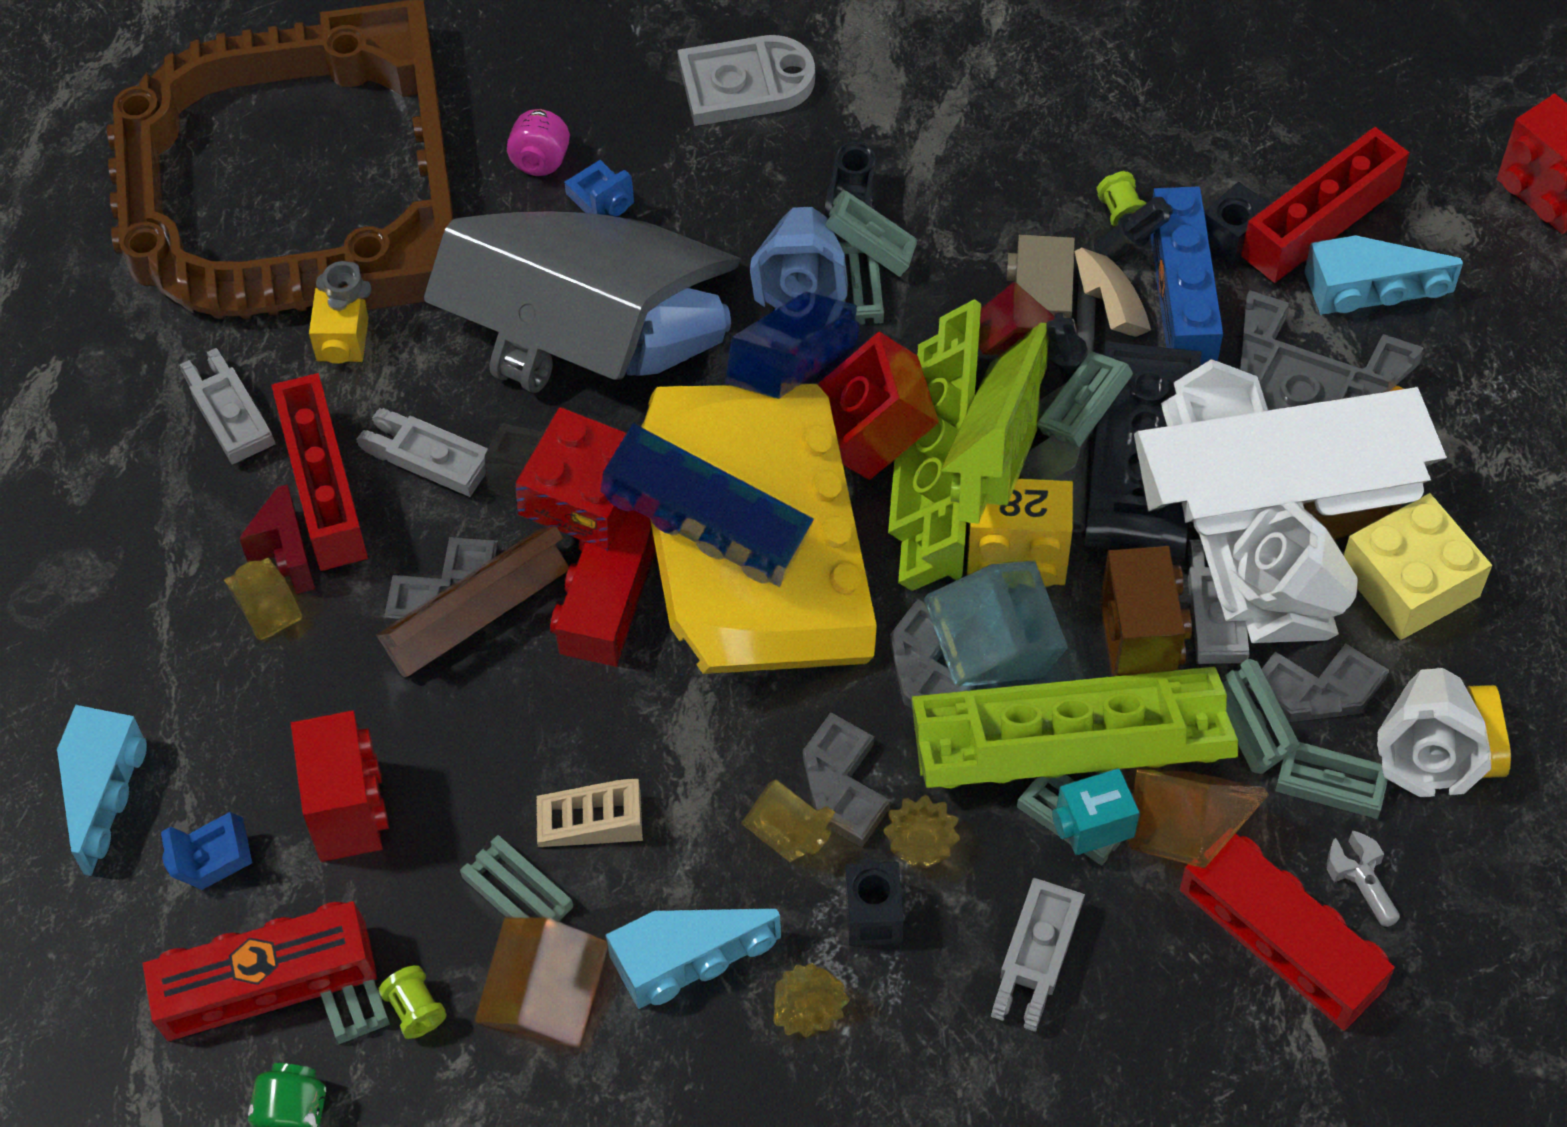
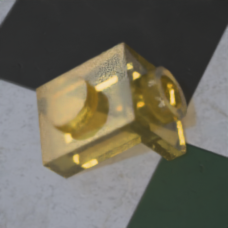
[224,558,302,640]
[741,779,835,862]

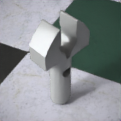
[1327,831,1400,927]

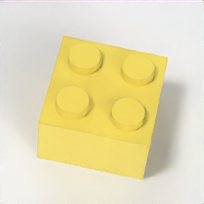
[1344,493,1492,641]

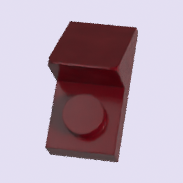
[240,484,315,594]

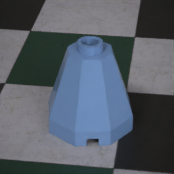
[750,207,848,320]
[626,288,731,376]

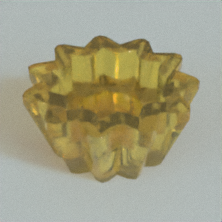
[884,795,960,869]
[774,963,850,1037]

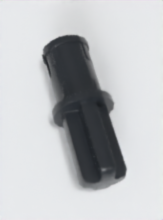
[1094,197,1173,263]
[1046,313,1092,386]

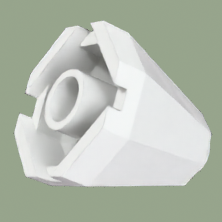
[1229,501,1358,619]
[1377,668,1491,797]

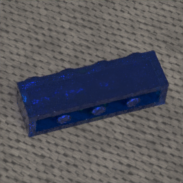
[725,291,859,399]
[600,423,814,587]

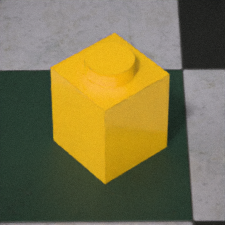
[309,288,369,364]

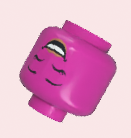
[507,109,570,176]

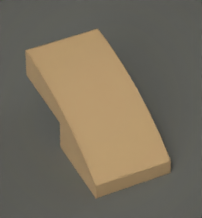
[1074,248,1151,337]

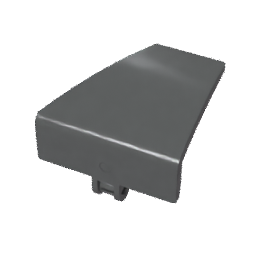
[424,211,741,393]

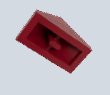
[978,281,1055,355]

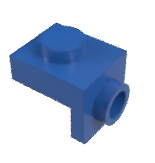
[564,160,634,216]
[161,812,252,890]

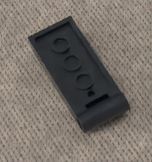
[1084,341,1201,558]

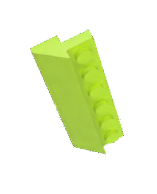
[888,299,981,591]
[940,323,1049,524]
[912,667,1238,788]

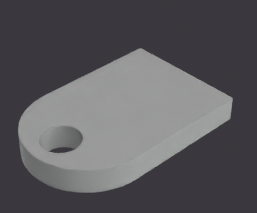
[677,35,815,126]

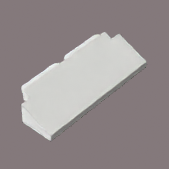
[1161,359,1339,643]
[1134,387,1447,536]

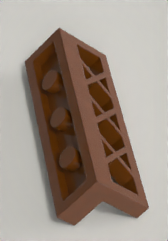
[376,526,569,677]

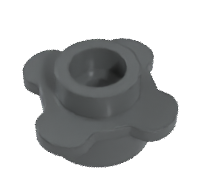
[316,261,372,311]

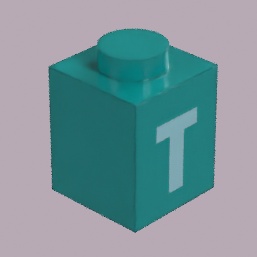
[1052,768,1140,856]

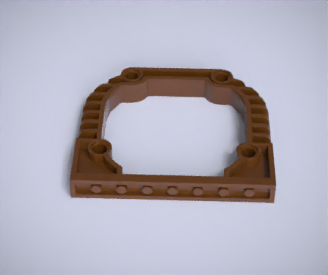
[107,0,454,319]

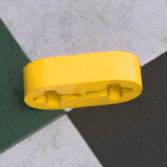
[1466,685,1511,778]

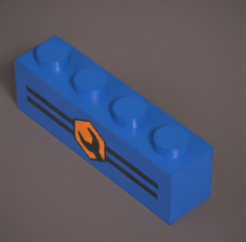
[1150,187,1223,366]

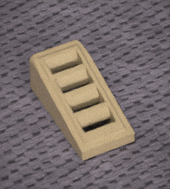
[537,779,643,847]

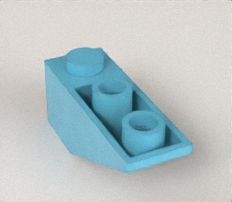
[1304,236,1463,315]
[57,705,147,876]
[606,909,781,1009]

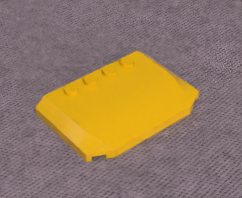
[636,384,877,674]

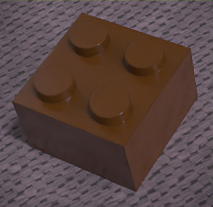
[1100,546,1192,677]

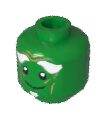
[248,1063,326,1127]

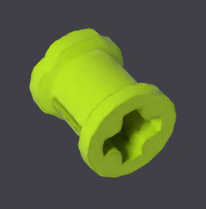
[1097,171,1147,228]
[379,965,447,1039]

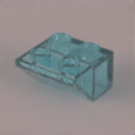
[924,561,1068,687]

